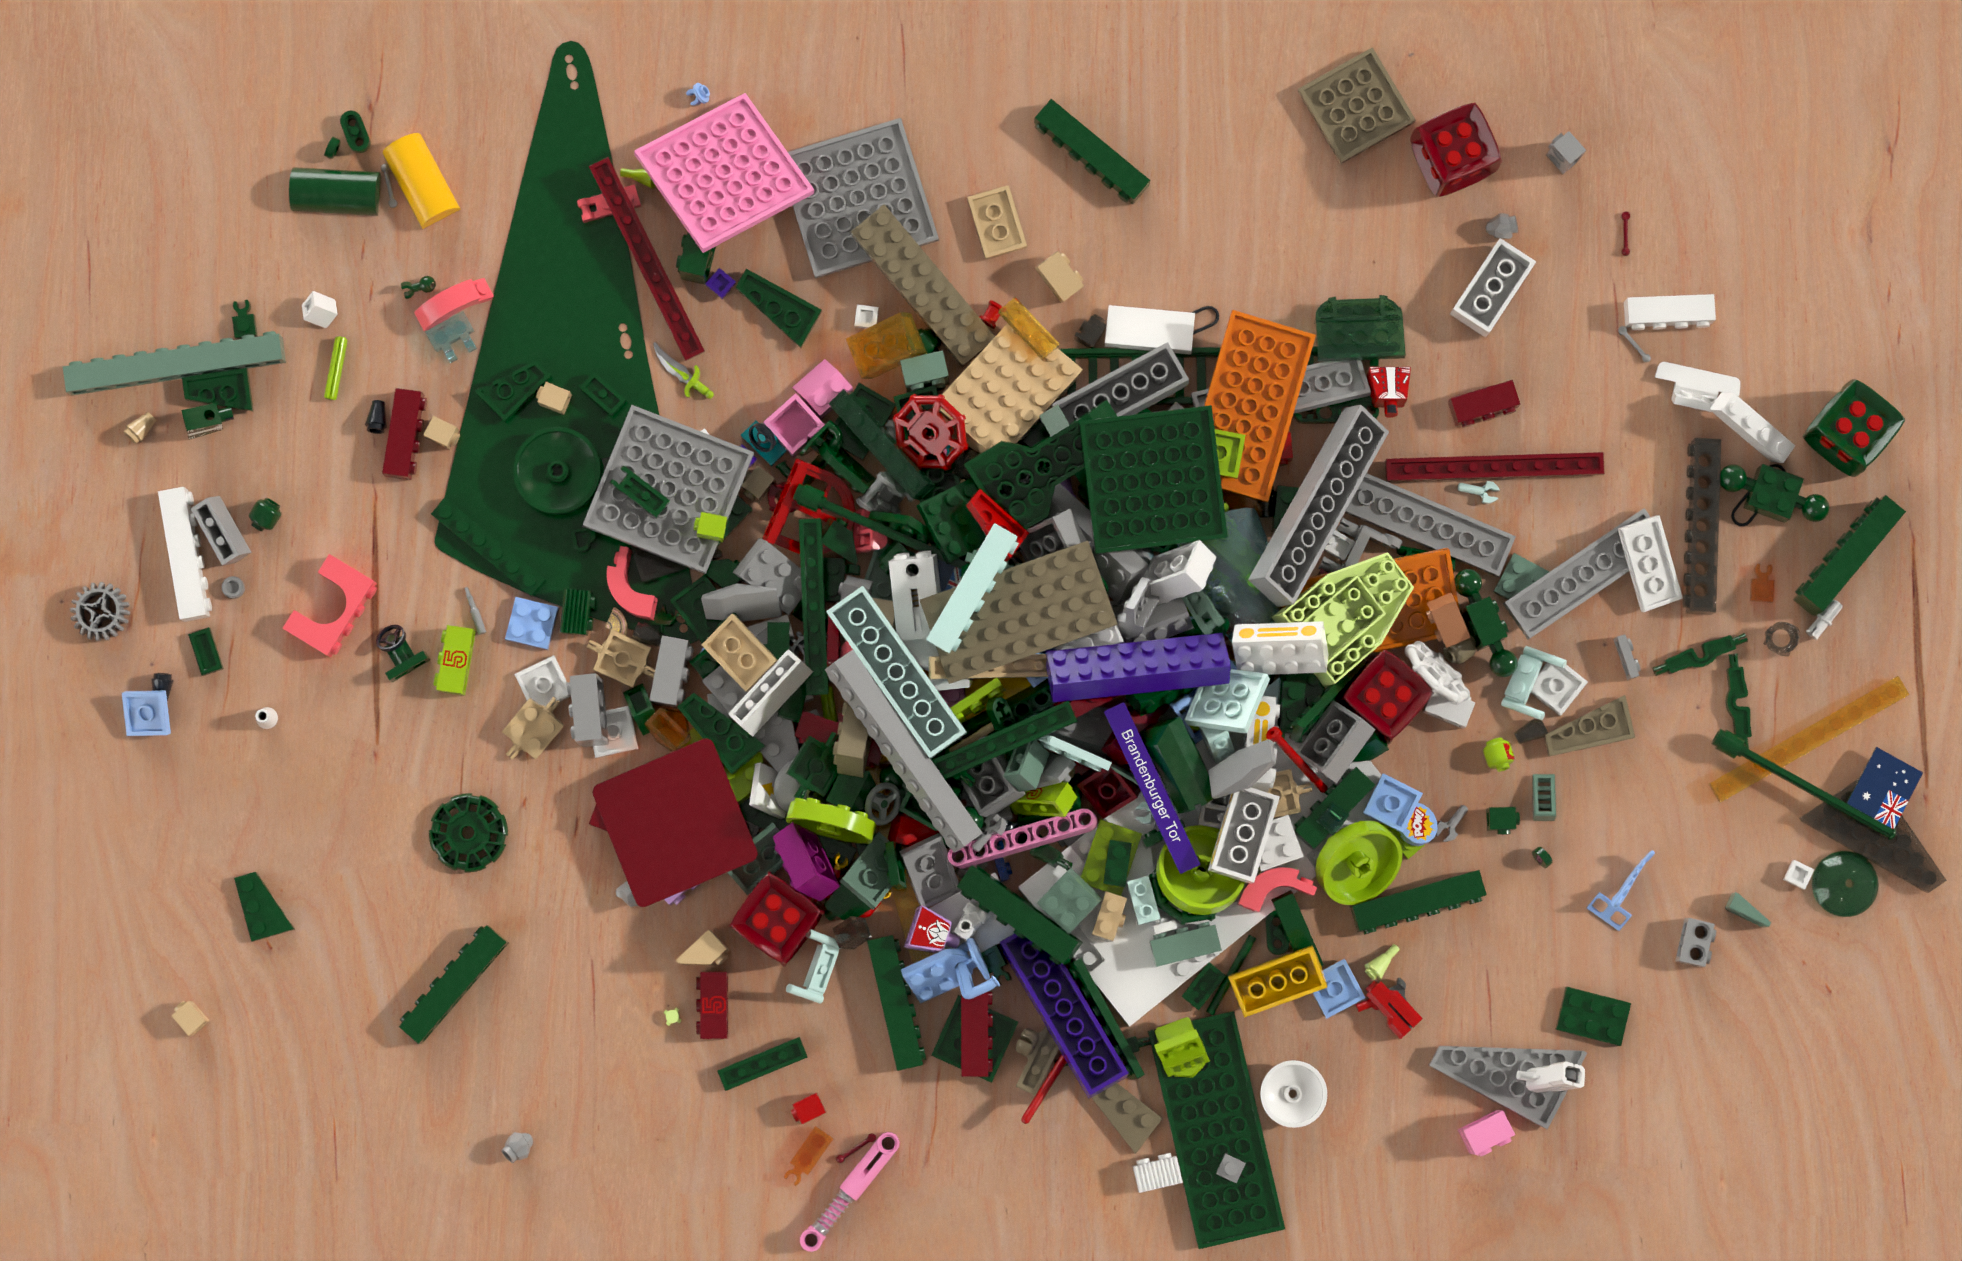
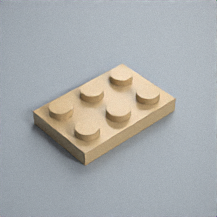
[967,185,1027,260]
[702,614,778,692]

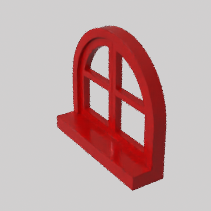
[762,458,855,554]

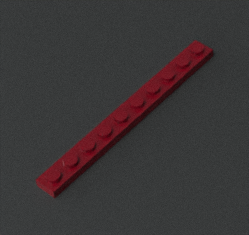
[589,157,705,361]
[1385,452,1605,482]

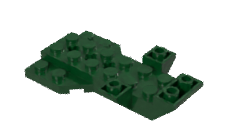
[964,400,1117,530]

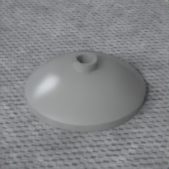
[774,758,836,813]

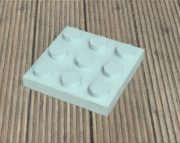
[1184,669,1270,733]
[1037,734,1112,772]

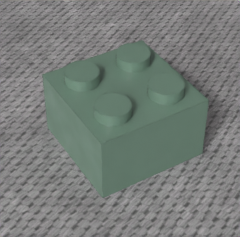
[900,351,949,393]
[1037,868,1103,934]

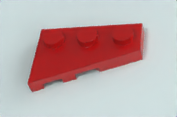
[966,489,1029,562]

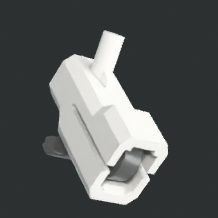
[1516,1061,1585,1093]

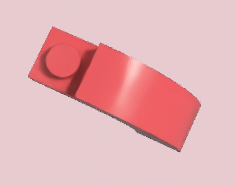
[414,278,494,331]
[607,546,658,621]
[1237,867,1317,913]

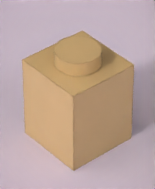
[536,382,572,415]
[424,416,460,450]
[172,1001,210,1036]

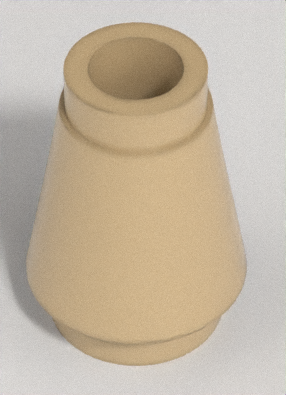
[124,412,156,444]

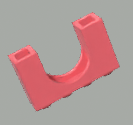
[283,554,377,658]

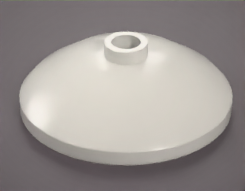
[1260,1060,1327,1128]

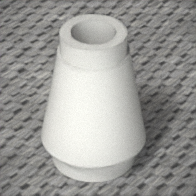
[255,707,278,729]

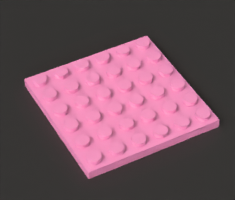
[634,93,814,253]

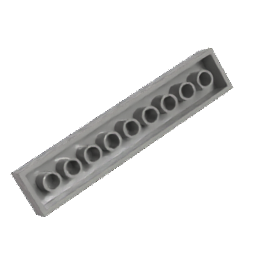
[1248,405,1389,607]

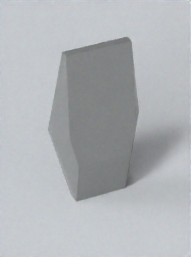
[701,583,782,621]
[1208,739,1276,799]
[1037,753,1076,788]

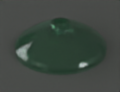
[1812,851,1879,917]

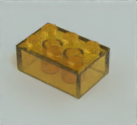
[846,312,927,379]

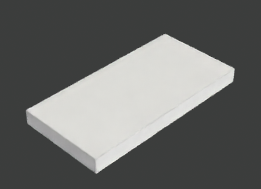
[1105,305,1195,354]
[1618,515,1683,612]

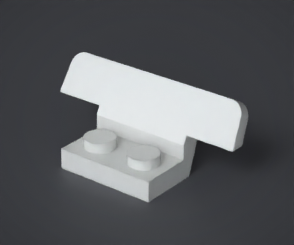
[1655,362,1740,412]

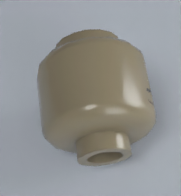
[1443,634,1476,664]

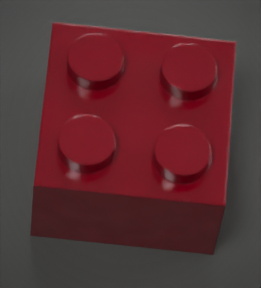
[1077,757,1141,819]

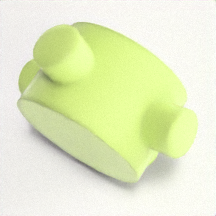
[664,1008,682,1026]

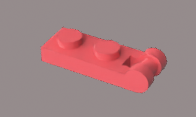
[577,184,641,223]

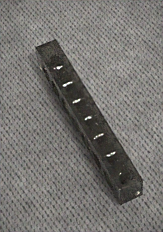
[1682,438,1721,615]

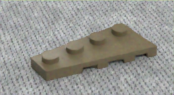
[1544,695,1635,757]
[1092,1083,1163,1154]

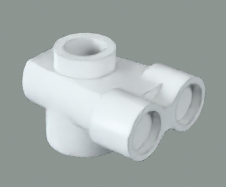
[954,902,990,941]

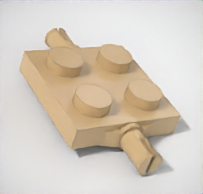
[587,630,655,688]
[502,697,564,760]
[1268,769,1312,819]

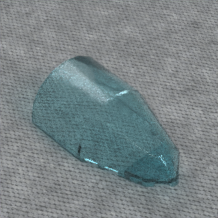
[1177,508,1282,642]

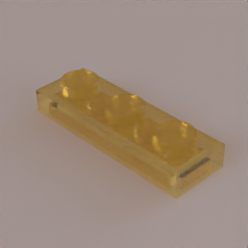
[998,297,1060,360]

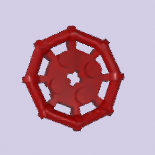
[893,394,969,470]

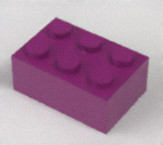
[773,822,841,901]

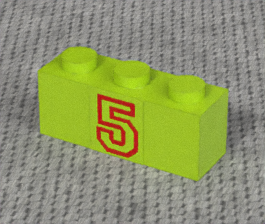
[434,625,476,696]
[1009,782,1078,817]

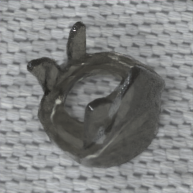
[1763,622,1800,657]

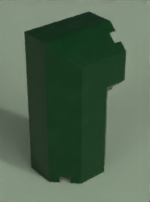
[1139,717,1214,814]

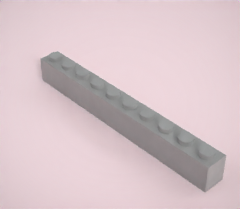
[825,650,982,853]

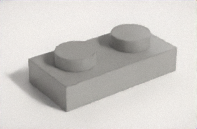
[1613,634,1641,680]

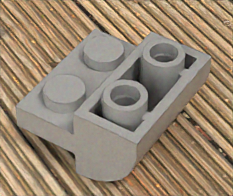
[1117,577,1159,638]

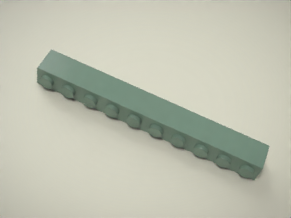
[63,331,286,396]

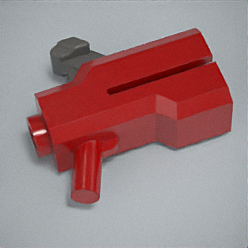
[1355,978,1423,1039]

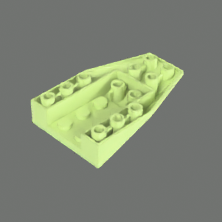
[1272,552,1414,687]

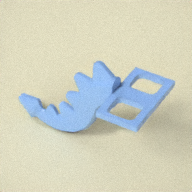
[1587,850,1655,931]

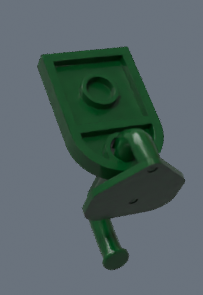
[775,420,876,494]

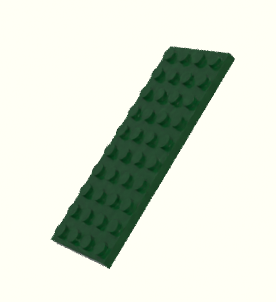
[1148,1011,1285,1249]

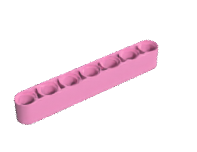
[948,809,1098,869]

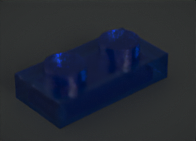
[994,840,1013,882]

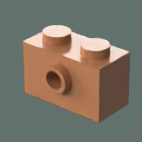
[1426,593,1471,648]

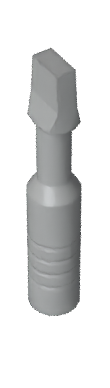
[465,587,486,635]

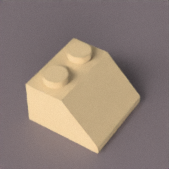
[676,930,729,965]

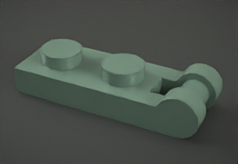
[1182,589,1225,635]

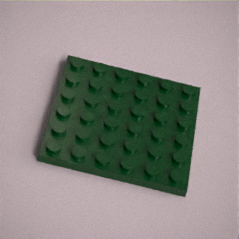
[1079,405,1228,554]

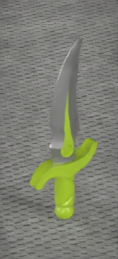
[653,342,714,399]

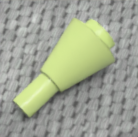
[1364,944,1400,980]

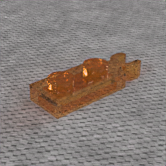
[784,1126,834,1186]

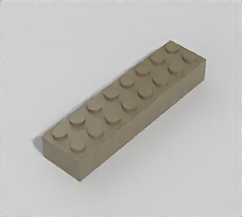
[851,204,995,368]
[833,598,896,778]

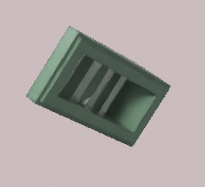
[1532,774,1556,821]
[1725,892,1771,928]

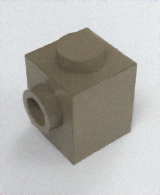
[742,465,776,502]

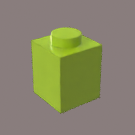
[694,512,727,542]

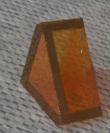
[644,708,691,752]

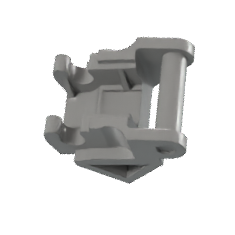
[856,468,916,515]

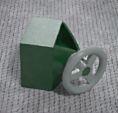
[826,770,902,825]

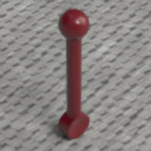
[1621,211,1630,256]
[836,1133,876,1163]

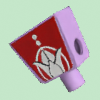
[904,905,960,953]

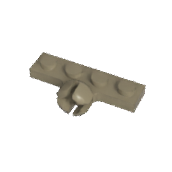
[1016,1026,1059,1096]

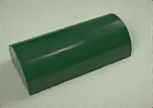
[289,167,381,216]

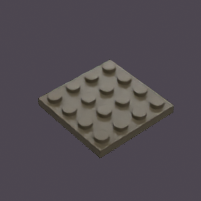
[1298,47,1416,164]

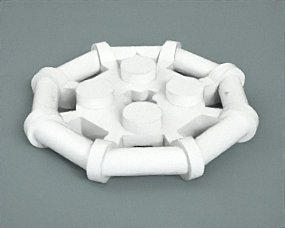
[1405,641,1470,705]

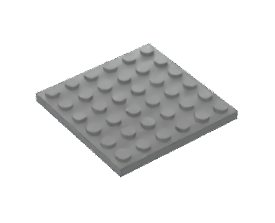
[788,118,939,278]
[583,405,754,574]

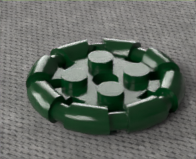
[429,793,508,873]

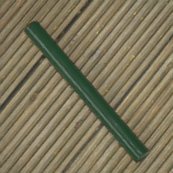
[1206,935,1256,1016]

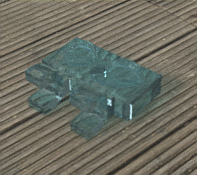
[425,311,477,363]

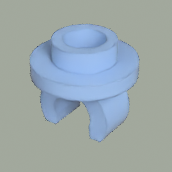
[686,83,710,106]

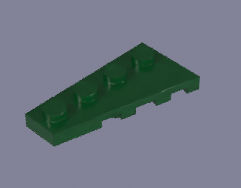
[677,693,767,774]

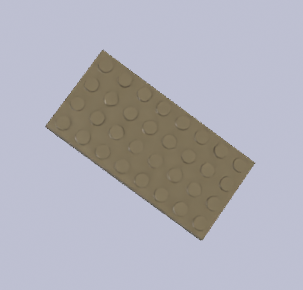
[919,541,1118,684]

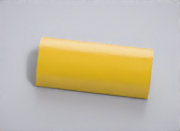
[382,133,461,229]
[1228,945,1327,1018]

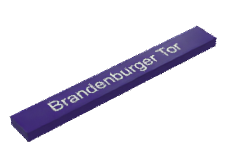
[1104,702,1201,874]

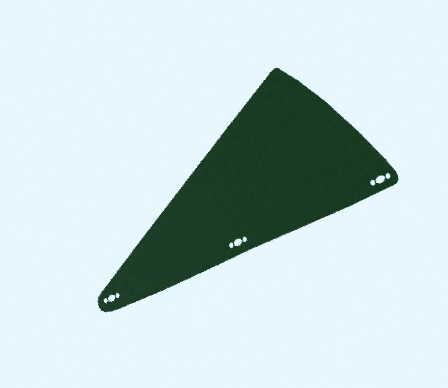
[435,41,698,644]

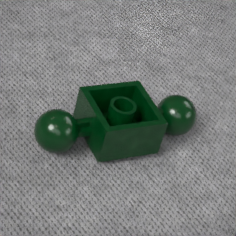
[1719,464,1830,523]
[1455,569,1518,677]
[879,764,983,831]

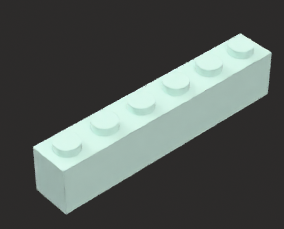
[926,523,1019,653]

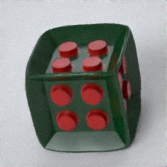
[1803,379,1905,477]

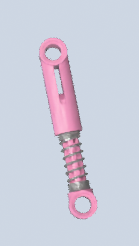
[800,1132,900,1252]

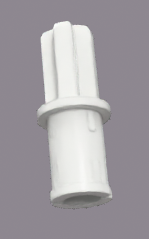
[1806,599,1843,640]

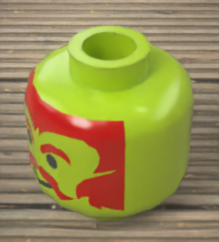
[1483,737,1515,772]

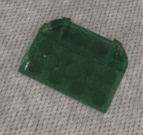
[1314,295,1406,362]

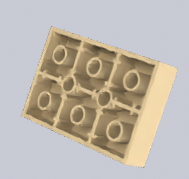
[931,313,1083,454]

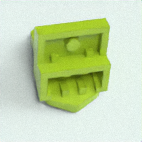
[1154,1017,1210,1078]

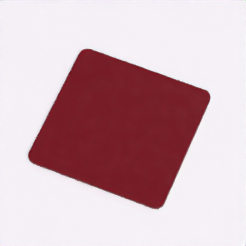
[592,738,758,907]

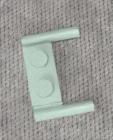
[1501,646,1567,720]
[786,929,843,1004]

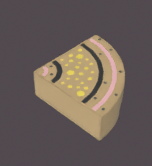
[605,607,628,636]

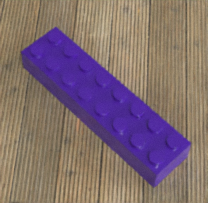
[1046,633,1231,702]
[999,933,1128,1099]

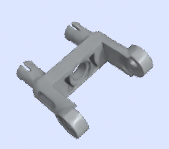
[1318,518,1402,573]

